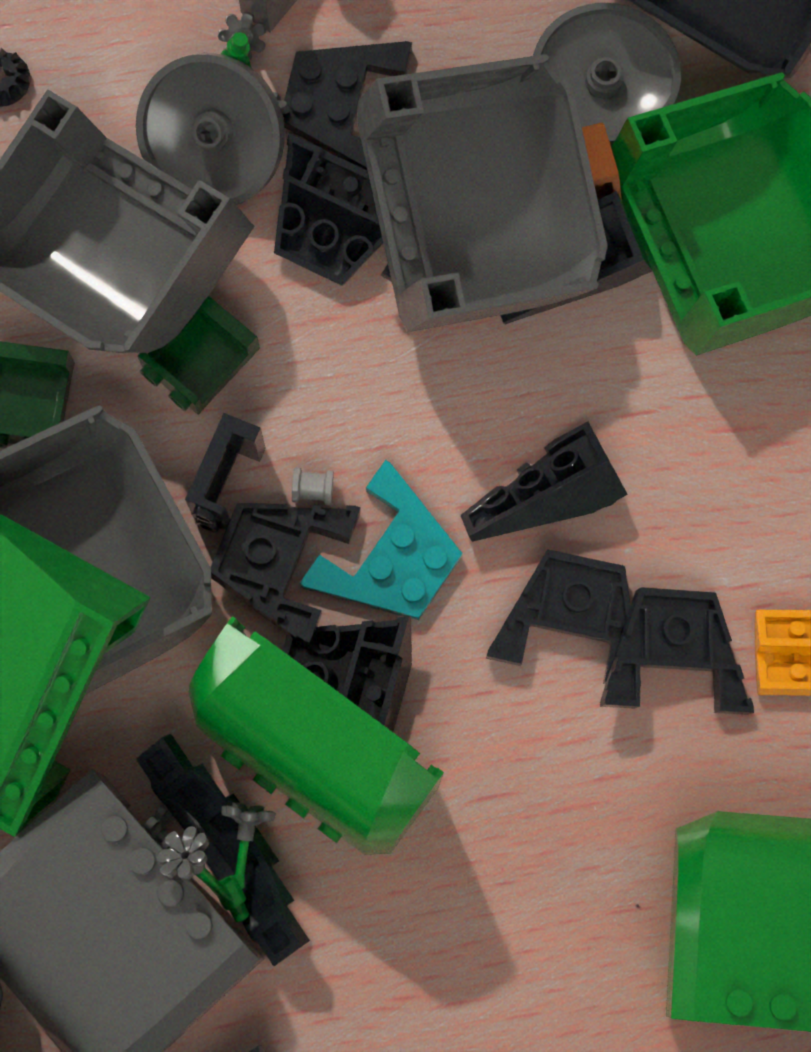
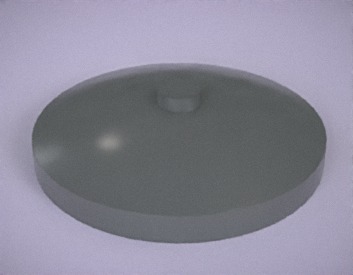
[533,3,681,147]
[136,52,285,205]

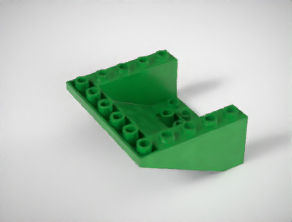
[0,514,151,837]

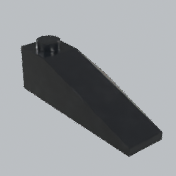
[500,191,653,324]
[461,421,628,542]

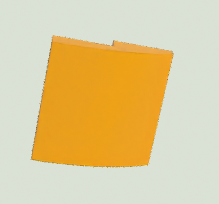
[755,610,811,696]

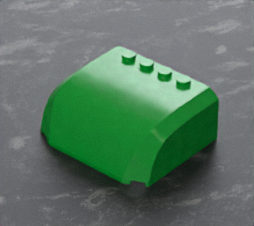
[611,72,811,356]
[189,616,444,855]
[666,811,811,1032]

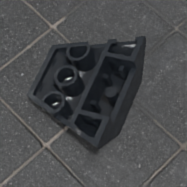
[274,132,383,286]
[282,616,412,732]

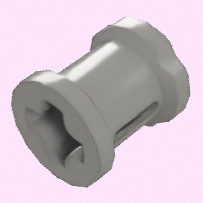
[292,468,334,505]

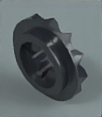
[0,48,30,107]

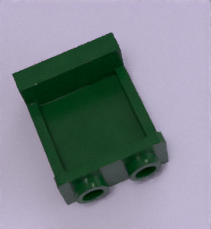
[137,296,260,415]
[0,341,75,448]

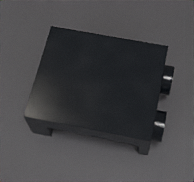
[185,413,266,533]

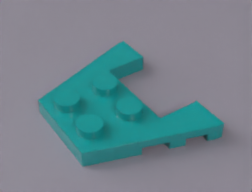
[299,459,463,621]

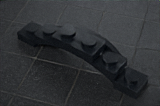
[136,734,310,966]

